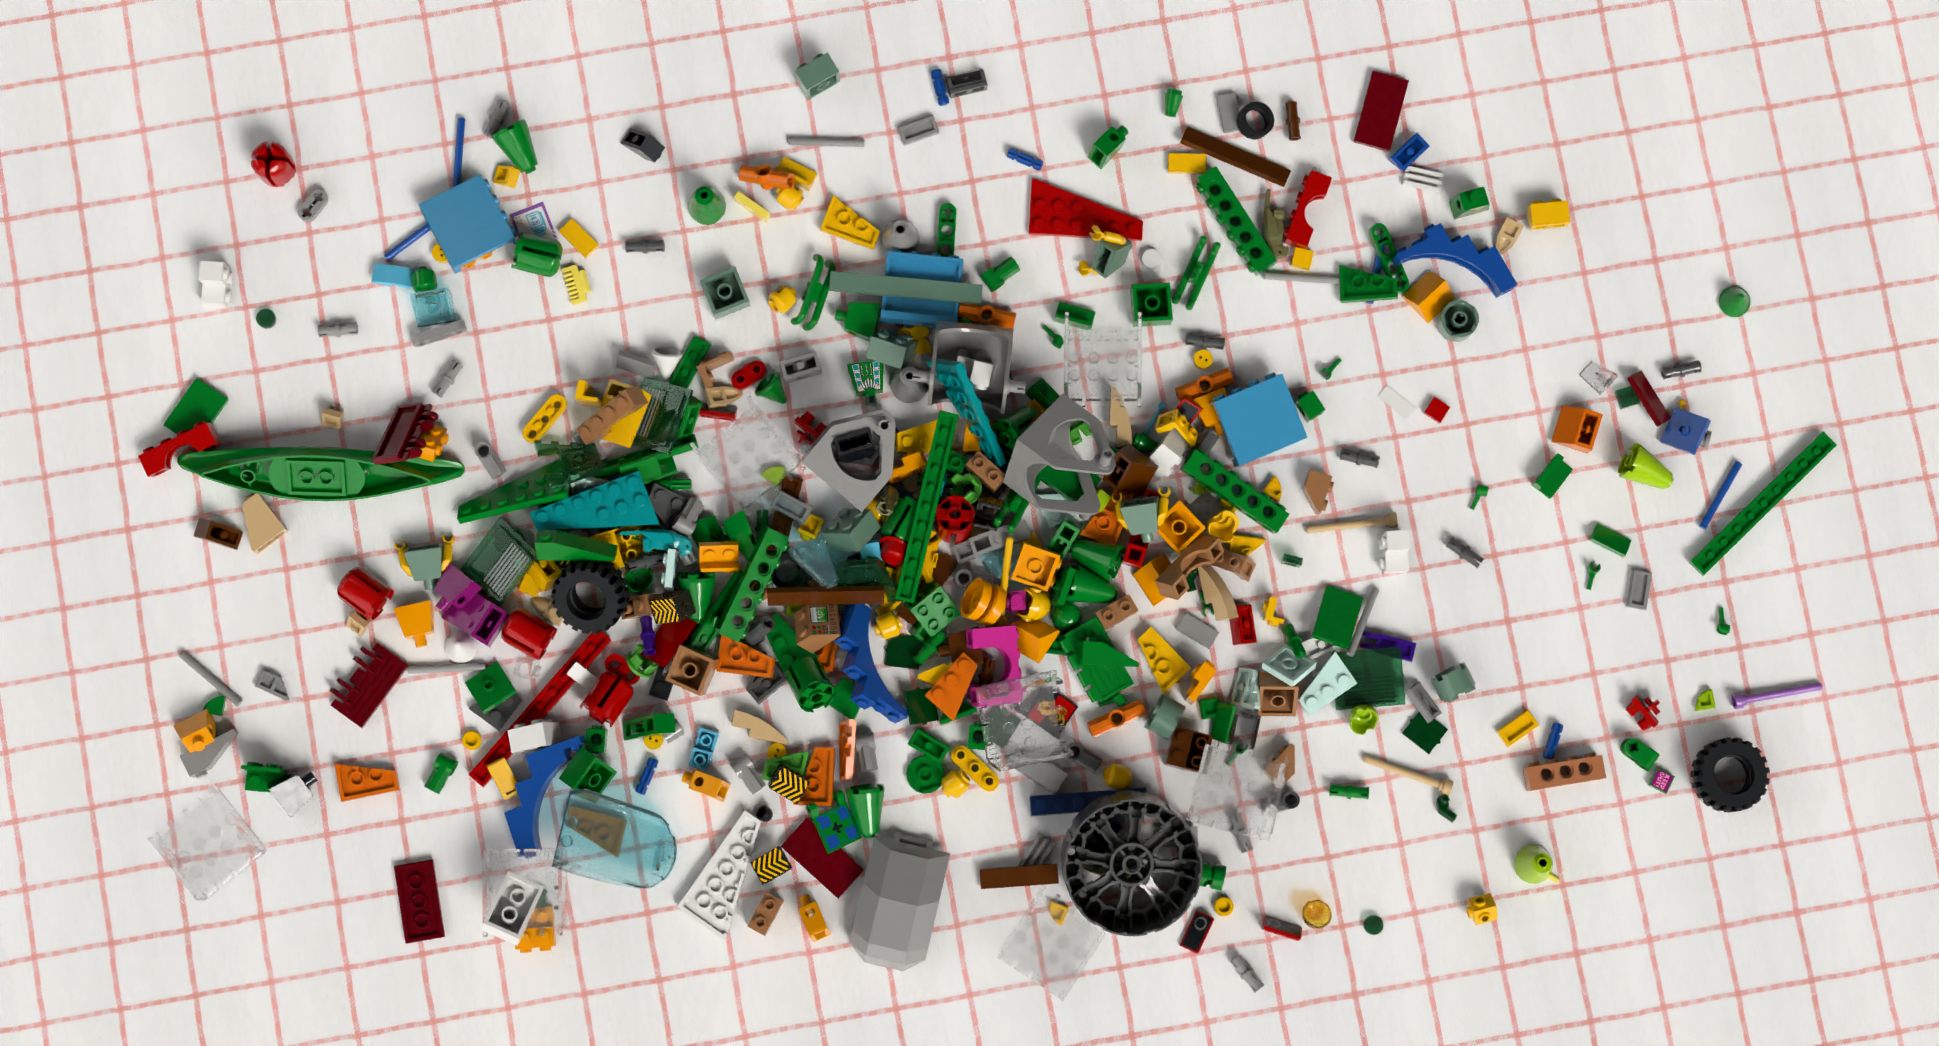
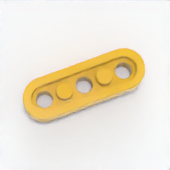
[522,394,567,444]
[951,745,999,792]

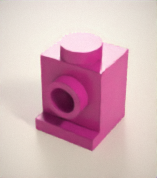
[1006,590,1027,613]

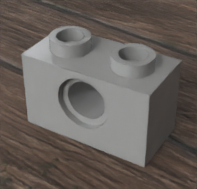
[779,351,822,384]

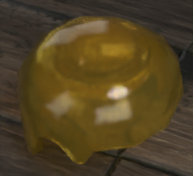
[1302,899,1332,929]

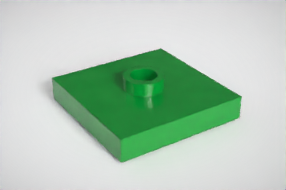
[1049,567,1076,607]
[465,661,517,714]

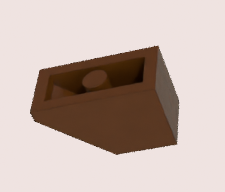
[193,518,243,550]

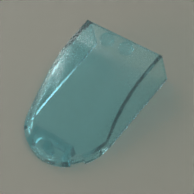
[552,789,677,889]

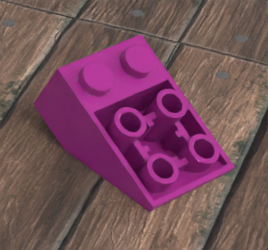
[441,594,510,648]

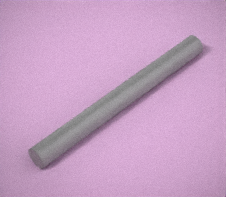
[789,137,865,147]
[1264,272,1340,284]
[1346,587,1379,657]
[179,651,242,707]
[408,663,486,674]

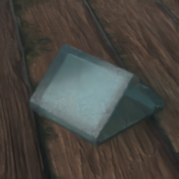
[410,288,456,327]

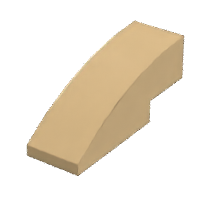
[1109,387,1132,447]
[1198,566,1239,621]
[731,710,788,746]

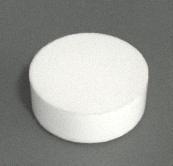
[1141,249,1161,269]

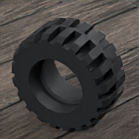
[551,561,630,634]
[1690,737,1770,813]

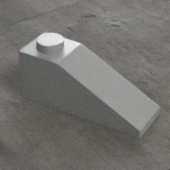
[180,729,238,779]
[1006,759,1068,794]

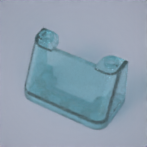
[788,536,852,589]

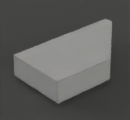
[255,669,289,701]

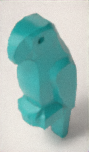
[620,529,692,556]

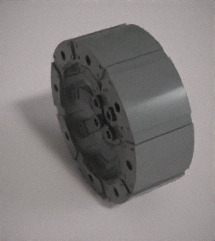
[1061,791,1202,936]

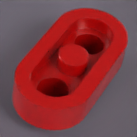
[731,360,767,390]
[605,654,640,685]

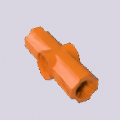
[738,164,795,190]
[957,303,1016,328]
[1175,368,1234,402]
[1087,699,1146,738]

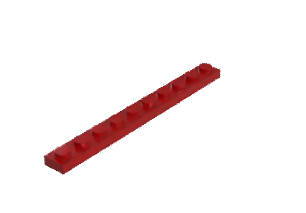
[469,631,612,788]

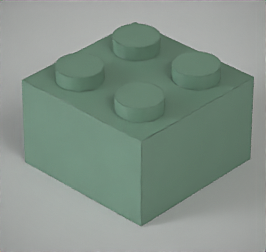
[795,52,840,100]
[700,267,751,320]
[866,328,918,369]
[822,508,880,552]

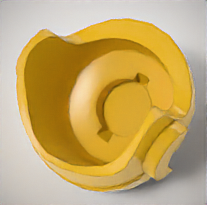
[1205,508,1239,543]
[1017,586,1050,622]

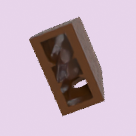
[938,626,984,665]

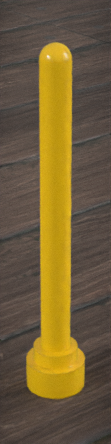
[992,536,1014,626]

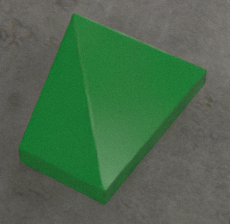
[939,702,977,725]

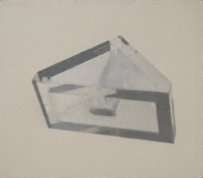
[1579,361,1618,394]

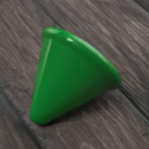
[1719,286,1750,317]
[755,372,786,404]

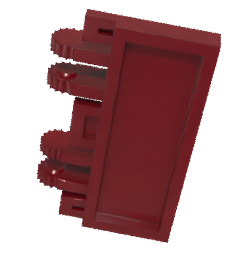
[372,402,439,465]
[329,643,409,728]

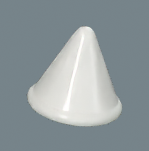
[651,347,683,380]
[445,631,478,663]

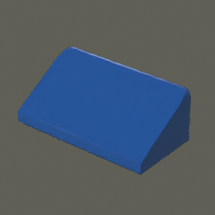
[1388,133,1430,172]

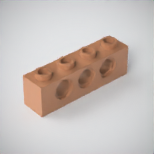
[1523,752,1606,791]

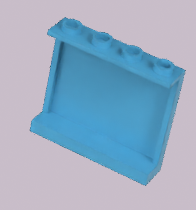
[419,174,517,274]
[880,249,963,328]
[1209,372,1308,467]

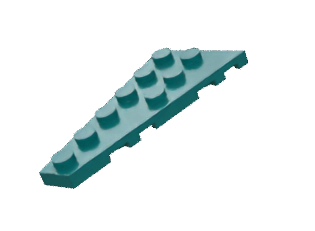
[926,358,1007,466]
[529,471,660,531]

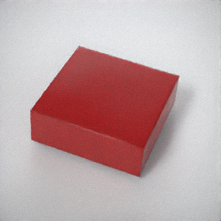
[1423,397,1450,424]

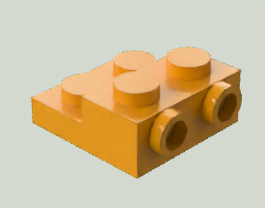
[418,425,449,462]
[888,450,927,485]
[1011,542,1062,592]
[1185,659,1217,705]
[515,907,556,953]

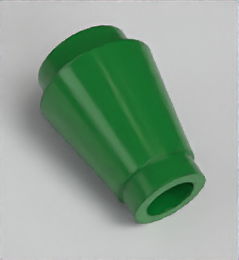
[1165,89,1183,117]
[1132,432,1159,453]

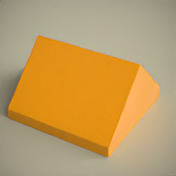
[1402,271,1455,324]
[1157,500,1206,554]
[1132,554,1171,607]
[1012,619,1060,663]

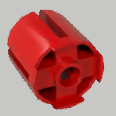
[251,141,296,188]
[935,495,974,544]
[337,567,394,620]
[501,608,557,660]
[579,671,634,728]

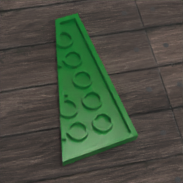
[457,455,572,524]

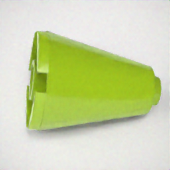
[1618,443,1673,489]
[1514,845,1553,884]

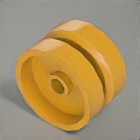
[960,578,1006,627]

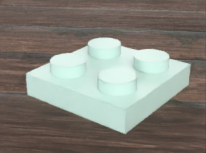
[661,549,679,592]
[1262,644,1317,687]

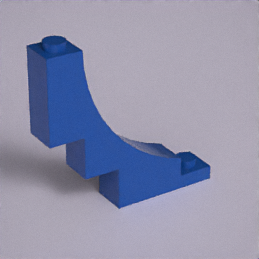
[504,736,587,859]

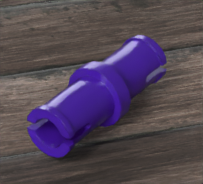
[640,616,656,655]

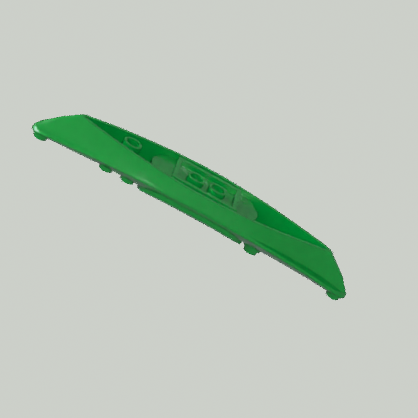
[177,446,465,501]

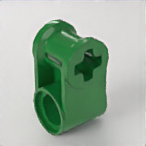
[1620,739,1660,772]

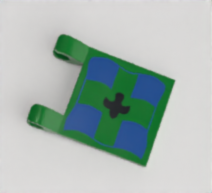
[806,790,862,854]

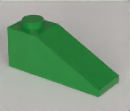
[1046,514,1083,571]
[1078,637,1139,667]
[623,713,676,741]

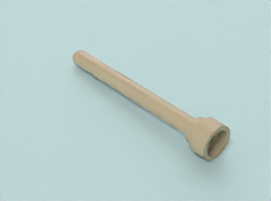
[1305,512,1398,533]
[1362,755,1454,796]

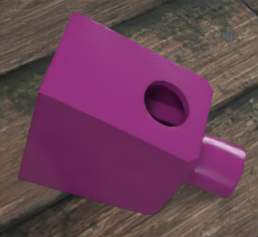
[435,563,482,612]

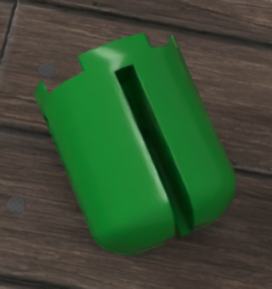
[511,232,563,277]
[991,406,1038,457]
[880,493,918,545]
[786,656,835,712]

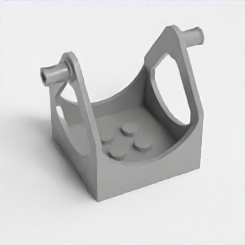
[912,320,1026,414]
[1003,393,1116,520]
[801,410,896,512]

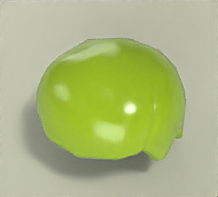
[1349,705,1378,735]

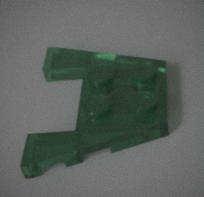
[534,440,603,491]
[834,558,902,608]

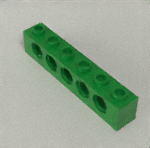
[1195,166,1277,276]
[1179,449,1289,534]
[715,526,789,642]

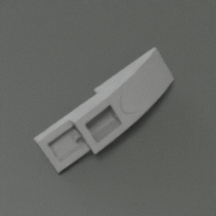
[952,520,1032,565]

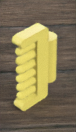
[561,265,591,305]

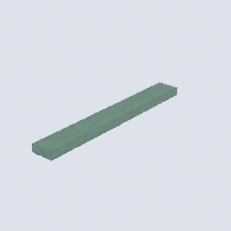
[829,271,983,305]

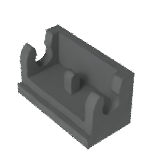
[946,69,988,98]

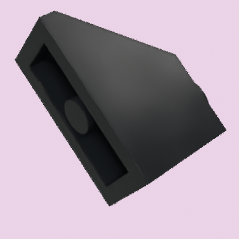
[620,128,665,163]

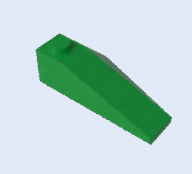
[721,510,773,587]
[534,530,618,561]

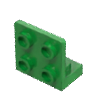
[903,581,960,637]
[241,762,288,793]

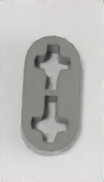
[298,189,329,223]

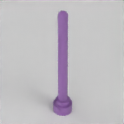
[1731,683,1823,709]

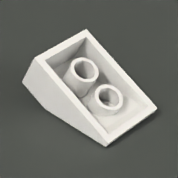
[481,871,544,946]

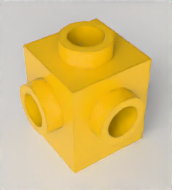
[1466,893,1498,925]

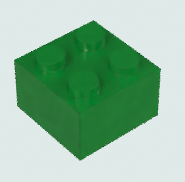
[1130,282,1173,327]
[559,747,617,803]

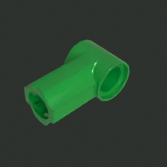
[980,257,1020,292]
[424,752,458,794]

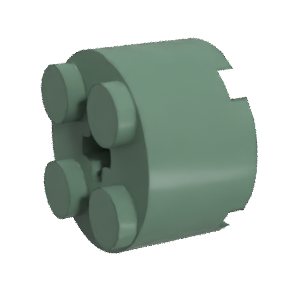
[1437,300,1479,342]
[1430,662,1476,702]
[1144,693,1186,740]

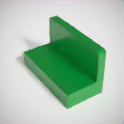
[1054,302,1095,331]
[1532,453,1573,499]
[691,516,725,550]

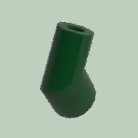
[1186,567,1199,592]
[1436,794,1457,823]

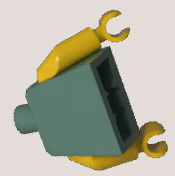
[1078,225,1133,278]
[1112,486,1171,543]
[394,534,455,590]

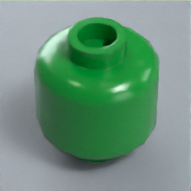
[411,266,438,296]

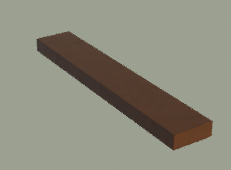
[1180,126,1291,187]
[767,585,884,606]

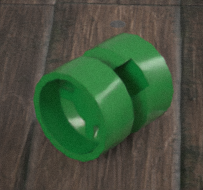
[1200,861,1226,891]

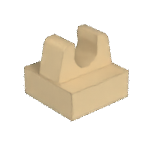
[322,405,344,430]
[346,612,372,637]

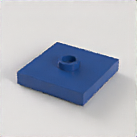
[1660,407,1711,455]

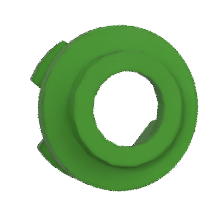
[1070,421,1092,445]
[949,473,982,504]
[626,644,658,678]

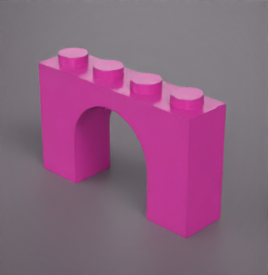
[966,624,1023,707]

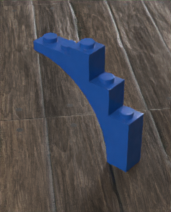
[1392,223,1518,298]
[833,604,908,723]

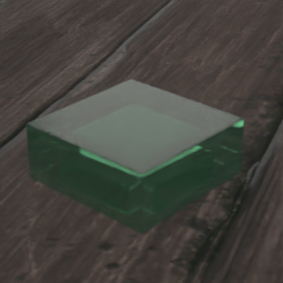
[1615,386,1640,410]
[1281,553,1303,568]

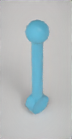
[1142,402,1166,436]

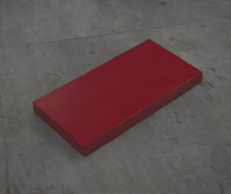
[1353,71,1409,152]
[781,818,864,899]
[394,859,445,944]

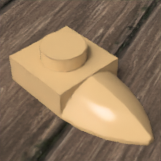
[1495,217,1524,255]
[703,386,743,408]
[530,598,563,626]

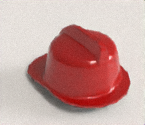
[879,536,908,567]

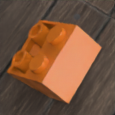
[1551,406,1603,454]

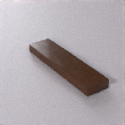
[766,475,803,553]
[898,553,958,626]
[979,863,1059,889]

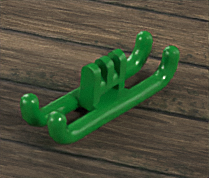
[1172,236,1221,310]
[790,254,836,331]
[993,477,1041,534]

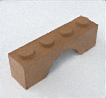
[576,386,648,445]
[1155,533,1224,600]

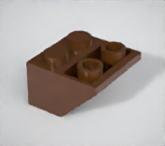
[1103,444,1159,496]
[1164,726,1213,774]

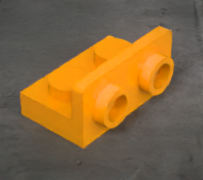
[698,541,739,573]

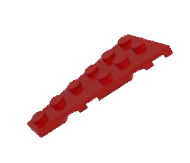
[1029,178,1143,241]

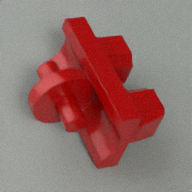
[794,411,827,445]
[1626,695,1660,731]

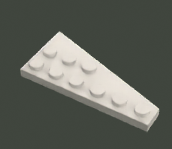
[677,810,761,940]

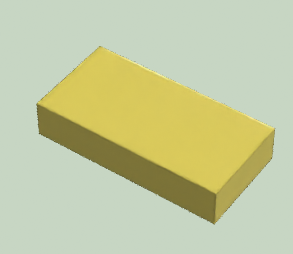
[734,191,770,223]

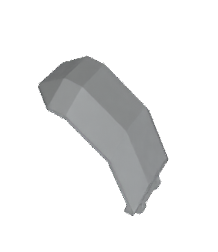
[849,831,950,971]

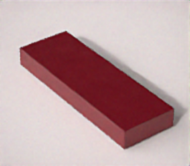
[1627,370,1671,427]

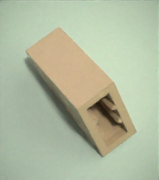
[242,493,288,555]

